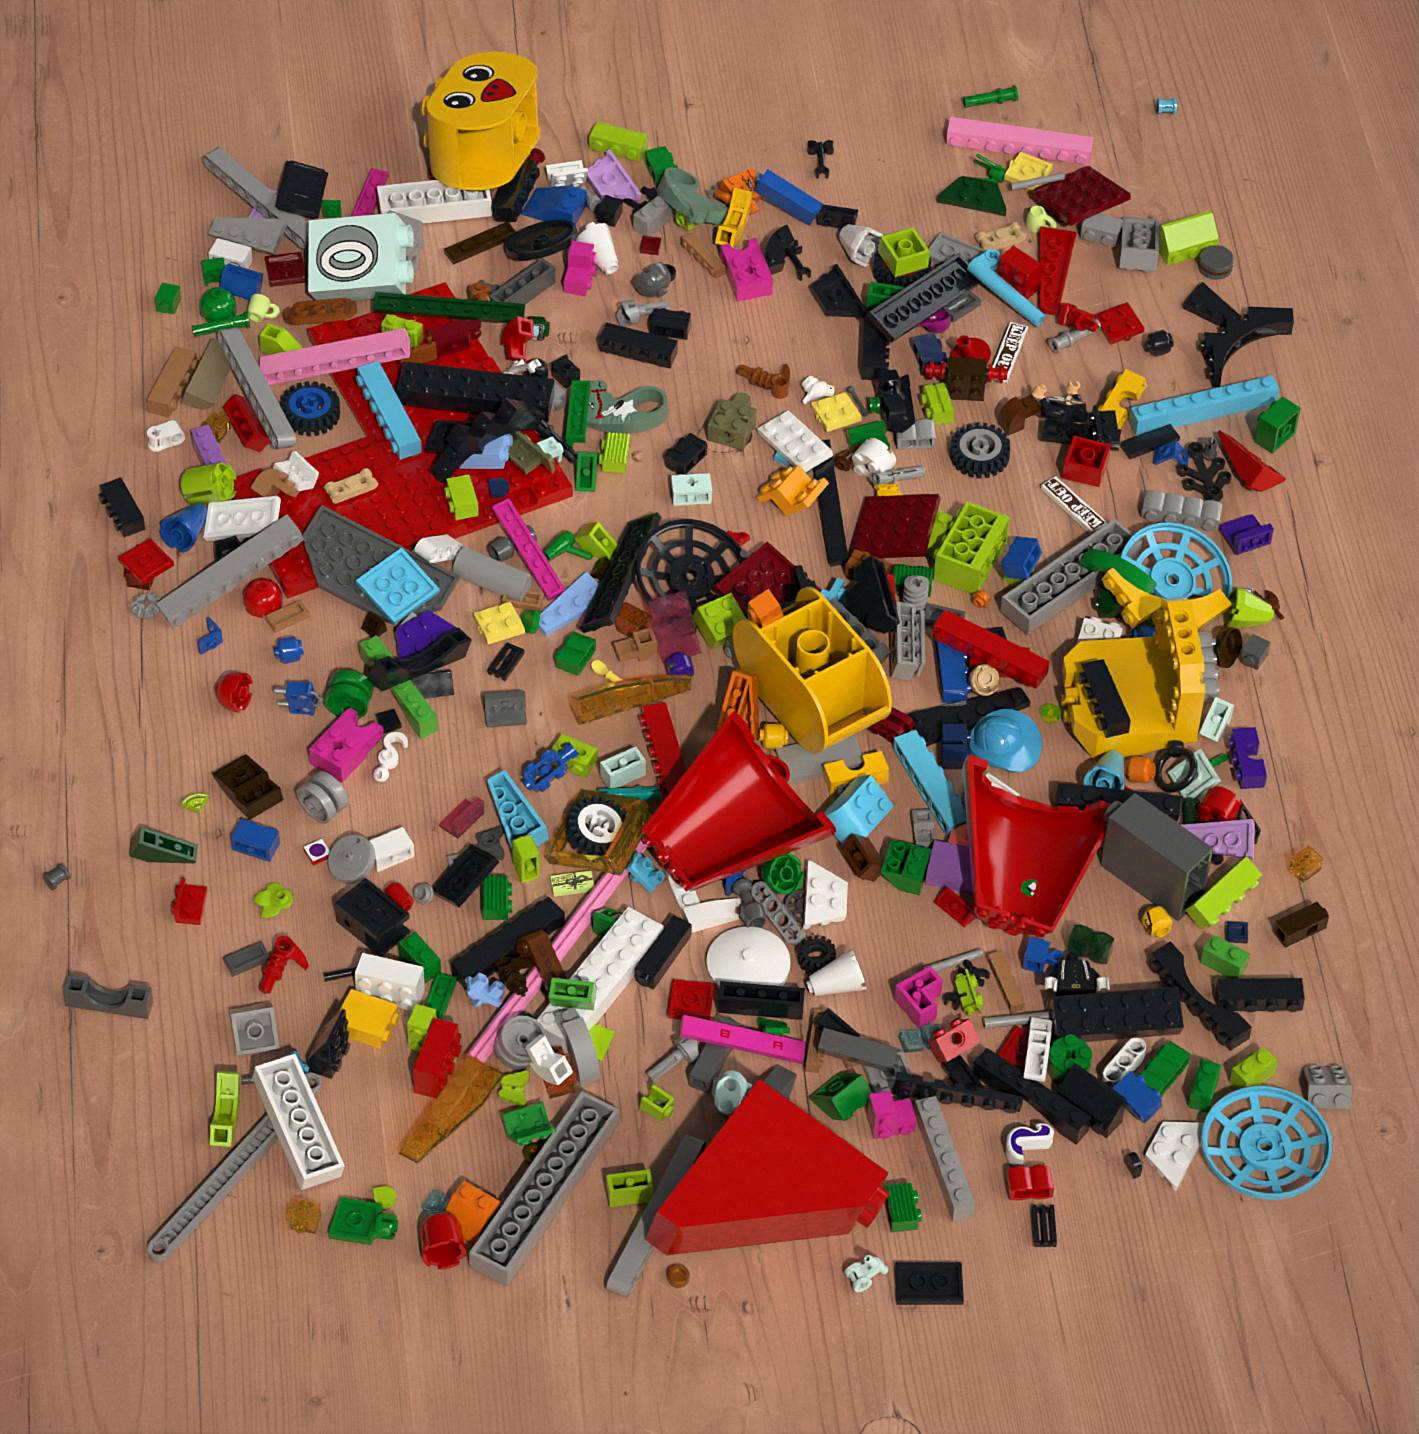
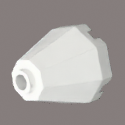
[839,224,883,267]

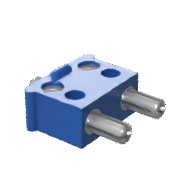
[274,681,323,716]

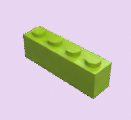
[1185,856,1262,929]

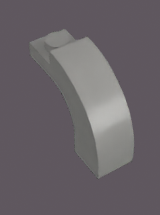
[554,1007,600,1086]

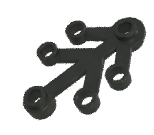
[1177,442,1232,502]

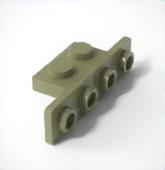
[508,431,555,474]

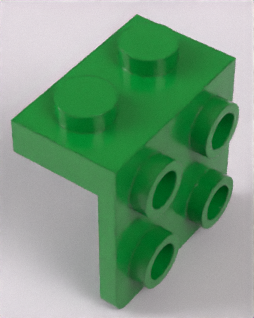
[501,1101,557,1146]

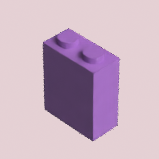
[925,840,973,894]

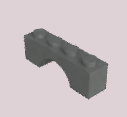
[63,974,153,1019]

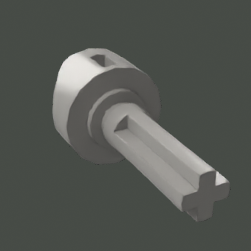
[616,300,670,326]
[646,1036,701,1082]

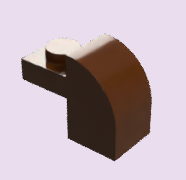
[998,394,1042,436]

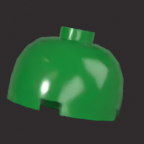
[199,287,237,322]
[762,853,804,895]

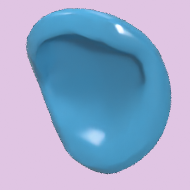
[968,709,1042,773]

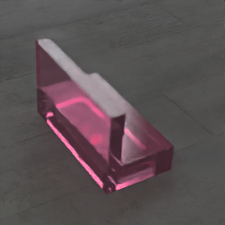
[439,797,484,839]

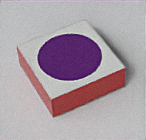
[303,839,330,866]

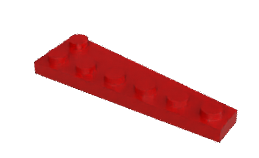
[1040,226,1076,316]

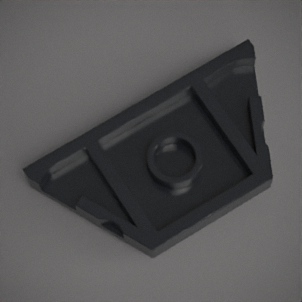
[811,264,868,318]

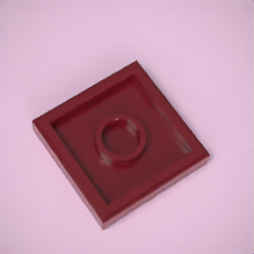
[265,252,307,287]

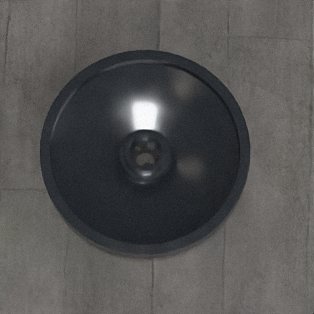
[505,220,578,260]

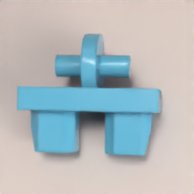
[626,852,665,893]

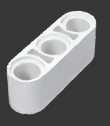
[415,534,463,563]
[1102,1038,1146,1088]

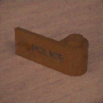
[516,930,567,994]

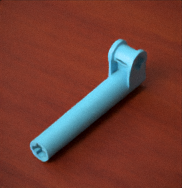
[967,249,1046,327]

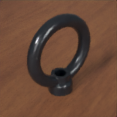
[1154,740,1198,793]

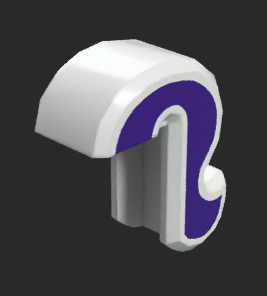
[1005,1123,1054,1166]

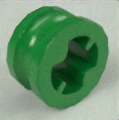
[869,397,880,414]

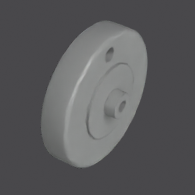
[328,834,376,884]

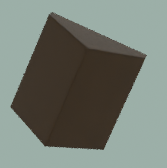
[590,556,610,580]
[361,612,387,637]

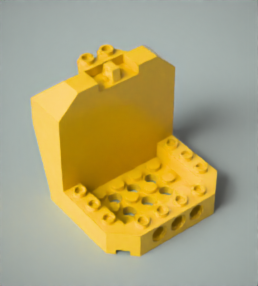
[1060,597,1205,761]

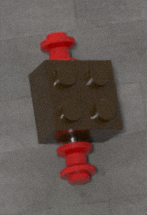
[925,357,1008,401]

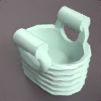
[711,1070,752,1115]

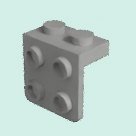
[1304,1065,1352,1109]

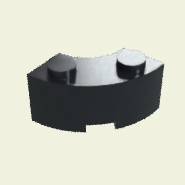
[763,225,795,275]

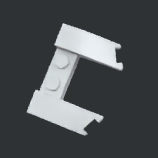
[662,867,741,932]

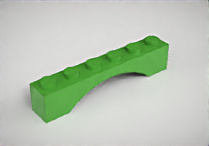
[359,635,438,739]

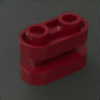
[869,707,914,743]

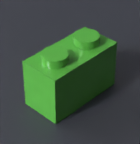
[1200,934,1250,979]
[549,978,597,1011]

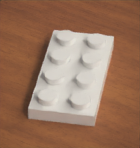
[757,410,833,472]
[203,496,281,541]

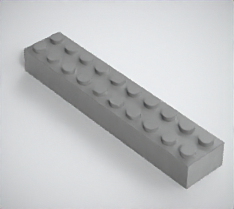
[469,1091,619,1286]

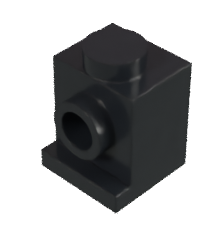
[551,354,580,389]

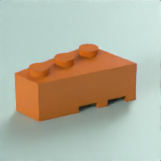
[716,669,759,740]

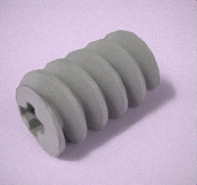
[903,575,929,614]

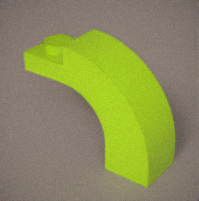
[210,1071,240,1147]

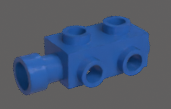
[523,742,579,793]

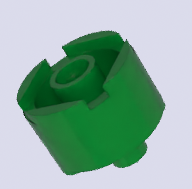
[1047,1034,1092,1085]

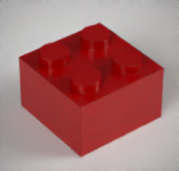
[997,245,1042,300]
[1062,436,1111,487]

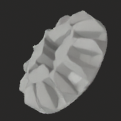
[130,591,161,619]

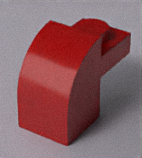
[501,316,534,362]

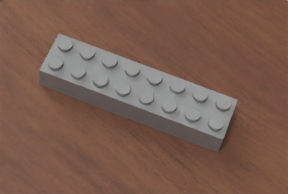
[1000,519,1142,635]

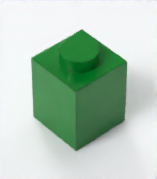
[155,282,181,314]

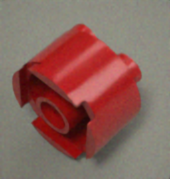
[1196,786,1244,823]

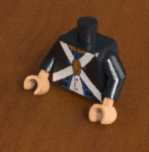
[1032,381,1088,424]

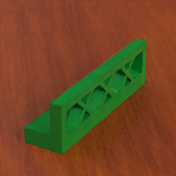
[566,380,591,450]

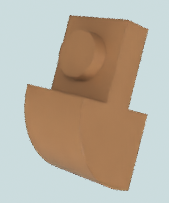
[614,628,658,662]

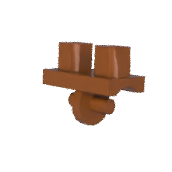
[469,283,491,301]

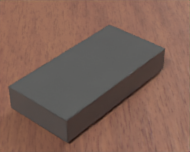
[223,941,270,977]

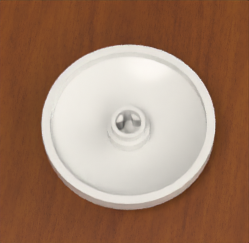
[706,926,791,990]

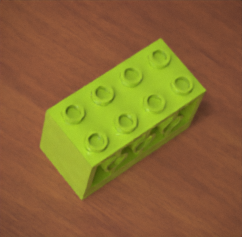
[933,502,1010,595]

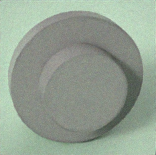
[414,884,433,905]

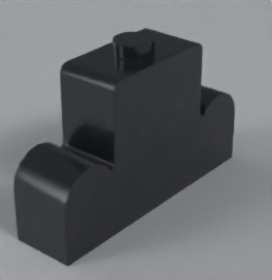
[841,556,900,634]

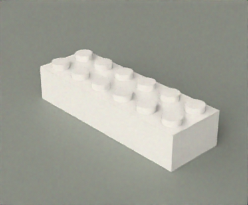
[377,180,492,224]
[252,1054,345,1190]

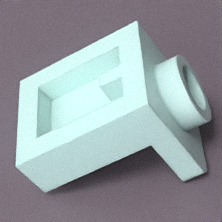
[535,436,563,462]

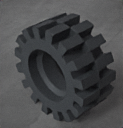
[798,935,836,974]

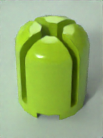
[180,462,236,505]

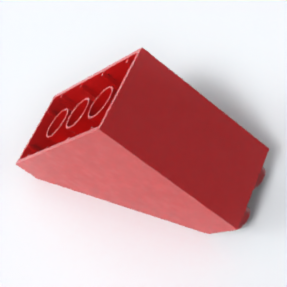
[645,1079,890,1256]

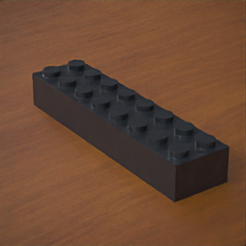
[396,361,555,423]

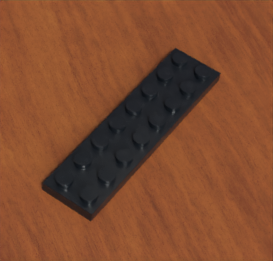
[866,253,981,343]
[579,512,662,633]

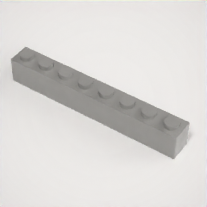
[156,514,304,629]

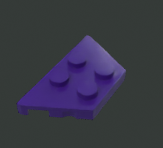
[395,610,465,659]

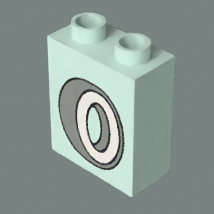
[308,213,414,301]

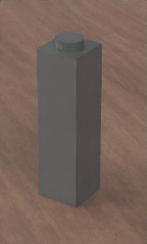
[689,1016,740,1094]
[818,1028,901,1073]

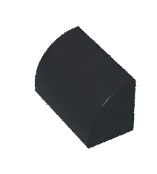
[411,669,454,699]

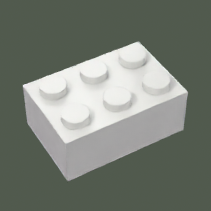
[355,953,425,1010]

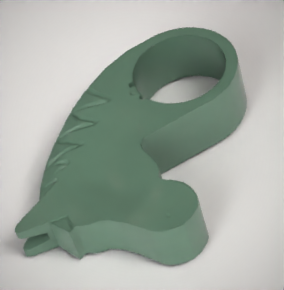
[658,167,728,225]

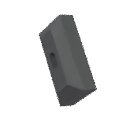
[942,290,981,322]
[924,603,966,625]

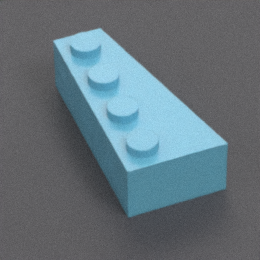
[487,770,549,855]

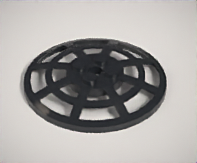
[636,519,746,628]

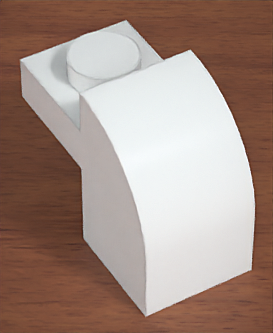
[525,1034,573,1085]

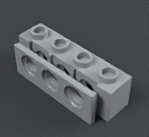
[891,601,926,681]

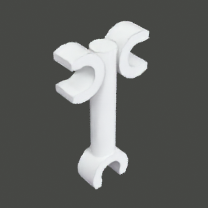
[503,358,541,374]

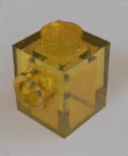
[1289,846,1323,883]

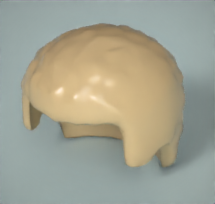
[968,664,999,696]

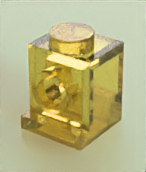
[201,411,231,443]

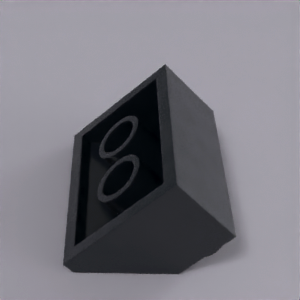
[1057,1063,1126,1138]

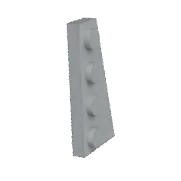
[208,217,288,255]

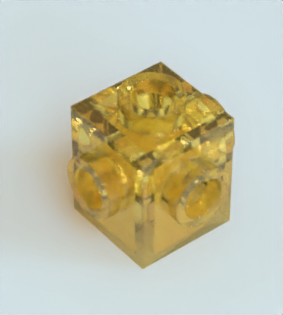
[286,1200,321,1234]

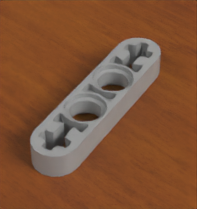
[751,881,806,946]

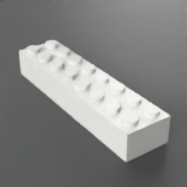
[537,907,663,1057]

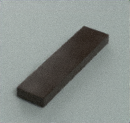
[444,221,516,265]

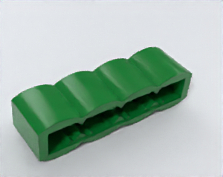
[1125,1041,1191,1110]

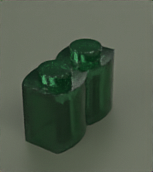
[1068,925,1114,964]

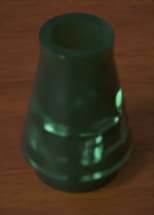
[1181,797,1200,825]

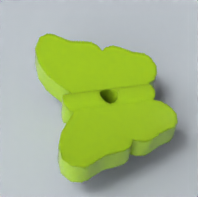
[498,1070,530,1107]

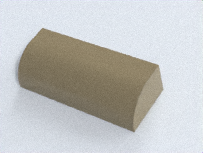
[182,338,231,409]

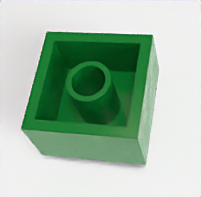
[1255,396,1301,454]

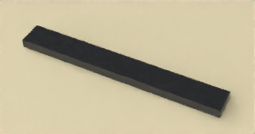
[815,439,849,567]

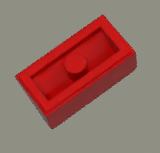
[934,886,977,928]

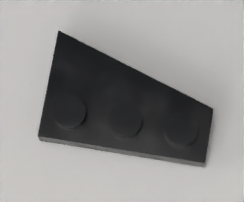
[1183,281,1241,328]

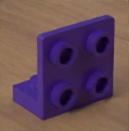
[1219,514,1274,555]

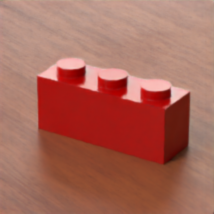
[223,394,270,452]

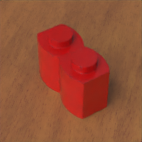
[1006,1164,1054,1201]

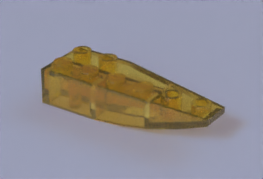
[570,675,691,725]
[399,1055,505,1164]

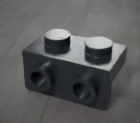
[818,204,858,228]

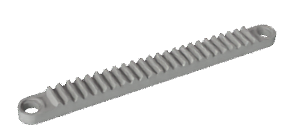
[147,1073,322,1263]

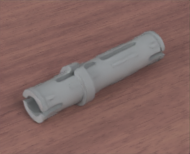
[872,465,925,486]

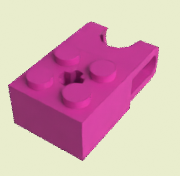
[720,238,773,302]
[309,708,383,783]

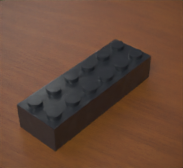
[1049,987,1184,1042]

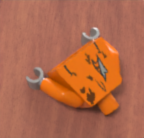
[707,168,761,215]

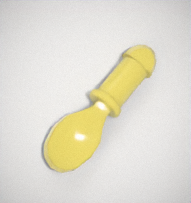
[591,660,625,688]

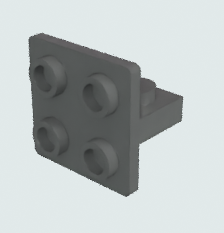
[484,691,527,727]

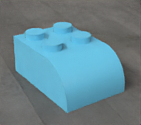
[824,775,894,845]

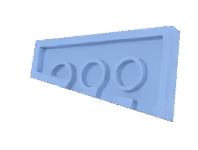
[538,571,599,637]

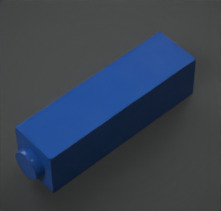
[754,169,823,226]

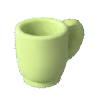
[1026,206,1057,233]
[247,294,280,322]

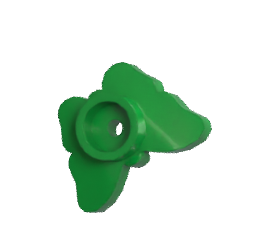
[758,1017,790,1037]

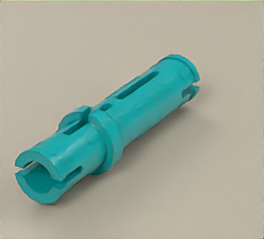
[599,785,660,802]

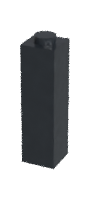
[636,916,692,990]

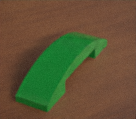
[1079,549,1157,594]

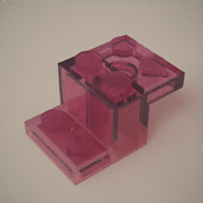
[648,590,702,663]

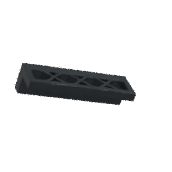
[1042,419,1122,451]

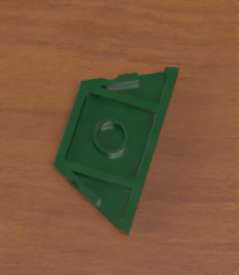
[937,176,1007,216]

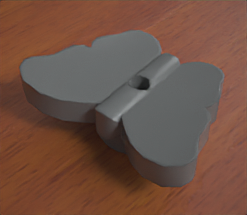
[476,826,504,860]

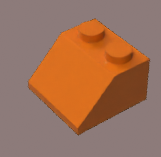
[444,1180,501,1246]

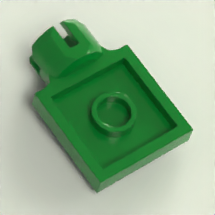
[328,1197,398,1245]

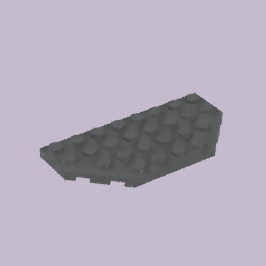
[302,505,460,623]

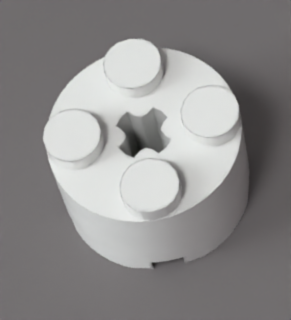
[852,438,896,483]

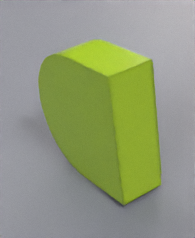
[372,1186,396,1209]

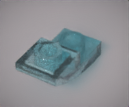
[898,1024,942,1053]

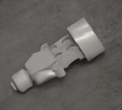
[579,185,602,212]

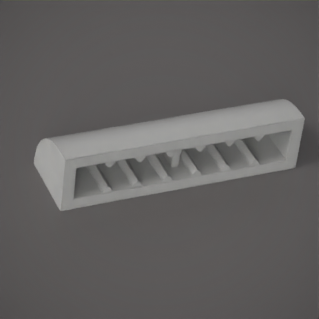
[452,547,532,601]

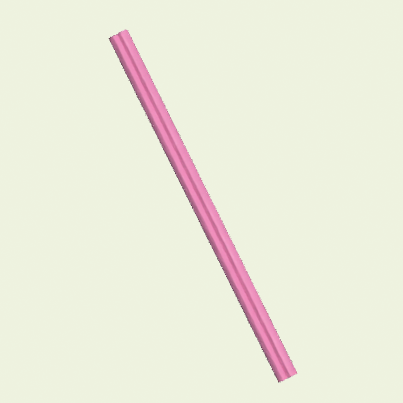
[466,819,649,1067]

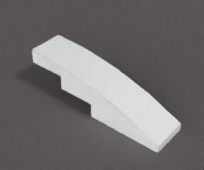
[1023,1017,1052,1082]

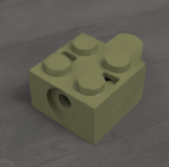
[707,392,757,451]

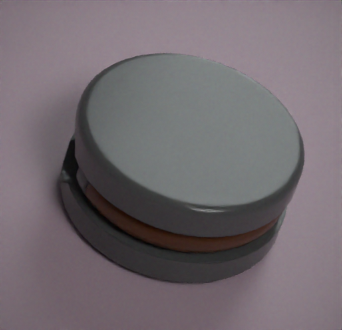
[1198,245,1234,280]

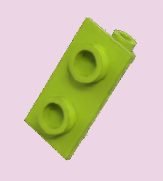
[954,969,984,1015]

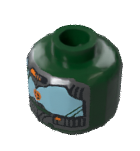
[527,316,550,341]

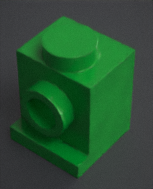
[201,257,227,286]

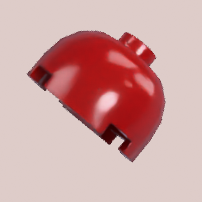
[243,578,283,618]
[215,672,253,713]

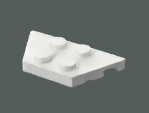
[803,860,848,929]
[1145,1122,1204,1191]

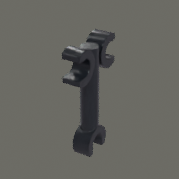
[808,140,834,179]
[784,240,811,281]
[944,960,990,1010]

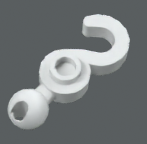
[373,732,408,782]

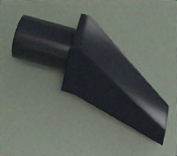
[641,186,658,201]

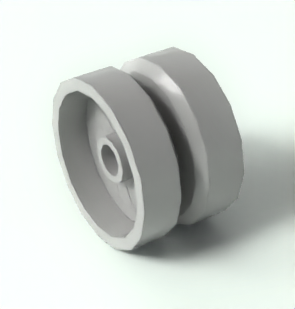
[296,771,349,824]
[494,1016,547,1070]

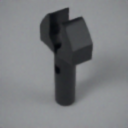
[623,198,648,215]

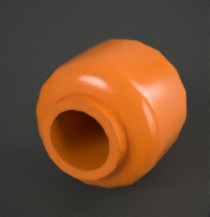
[1124,756,1156,783]

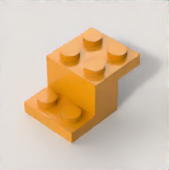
[756,465,829,516]

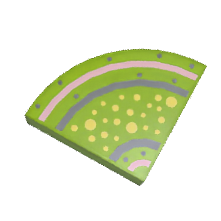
[181,793,209,813]

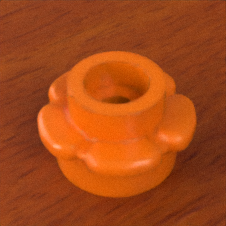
[972,590,991,608]

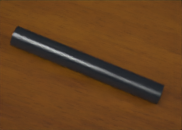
[323,967,357,982]

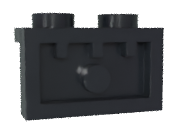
[1089,405,1120,446]

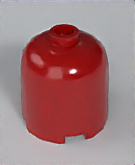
[420,1213,466,1270]

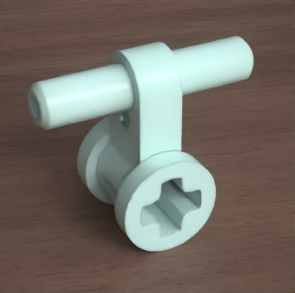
[845,1255,889,1292]

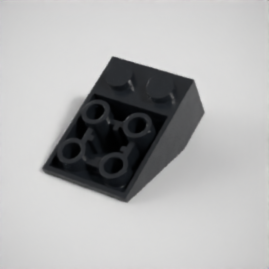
[307,1009,350,1079]

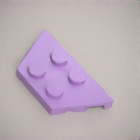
[586,150,641,200]

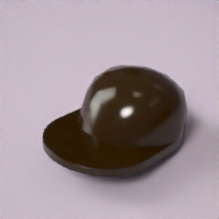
[1216,627,1243,668]

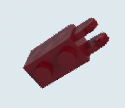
[428,319,482,358]

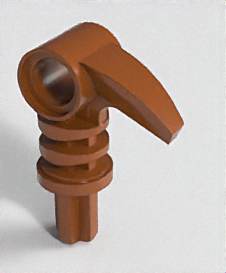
[737,364,790,399]

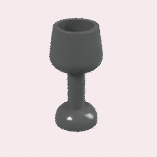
[488,525,537,562]
[732,879,767,928]

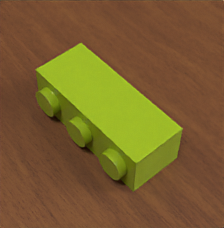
[589,122,648,162]

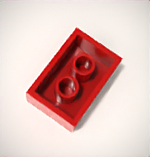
[413,1018,462,1099]

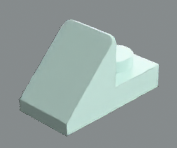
[1199,697,1234,742]

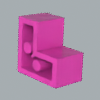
[564,241,597,296]
[895,966,943,1028]
[867,1091,917,1139]

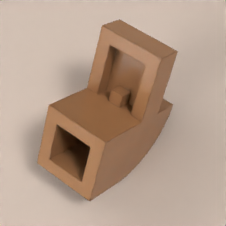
[251,469,300,498]

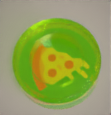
[1040,704,1061,724]

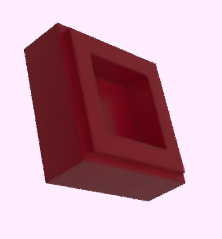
[640,236,661,255]

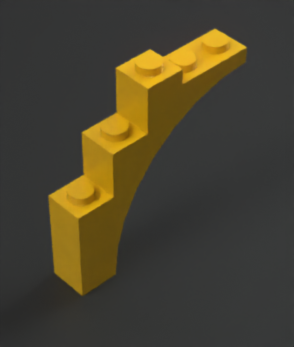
[1101,568,1232,631]

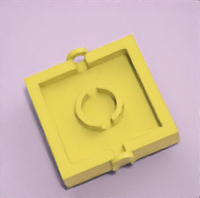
[1004,152,1053,190]
[811,392,862,432]
[473,602,525,644]

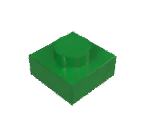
[322,200,342,218]

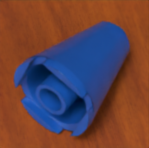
[160,503,208,552]

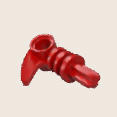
[1057,303,1099,332]
[259,936,309,994]

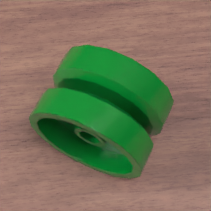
[324,670,374,719]

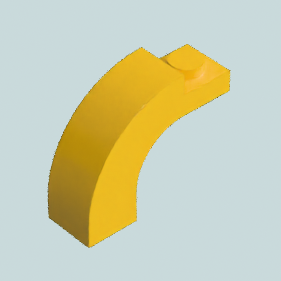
[715,187,753,248]

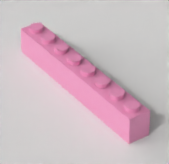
[946,117,1094,165]
[260,328,411,385]

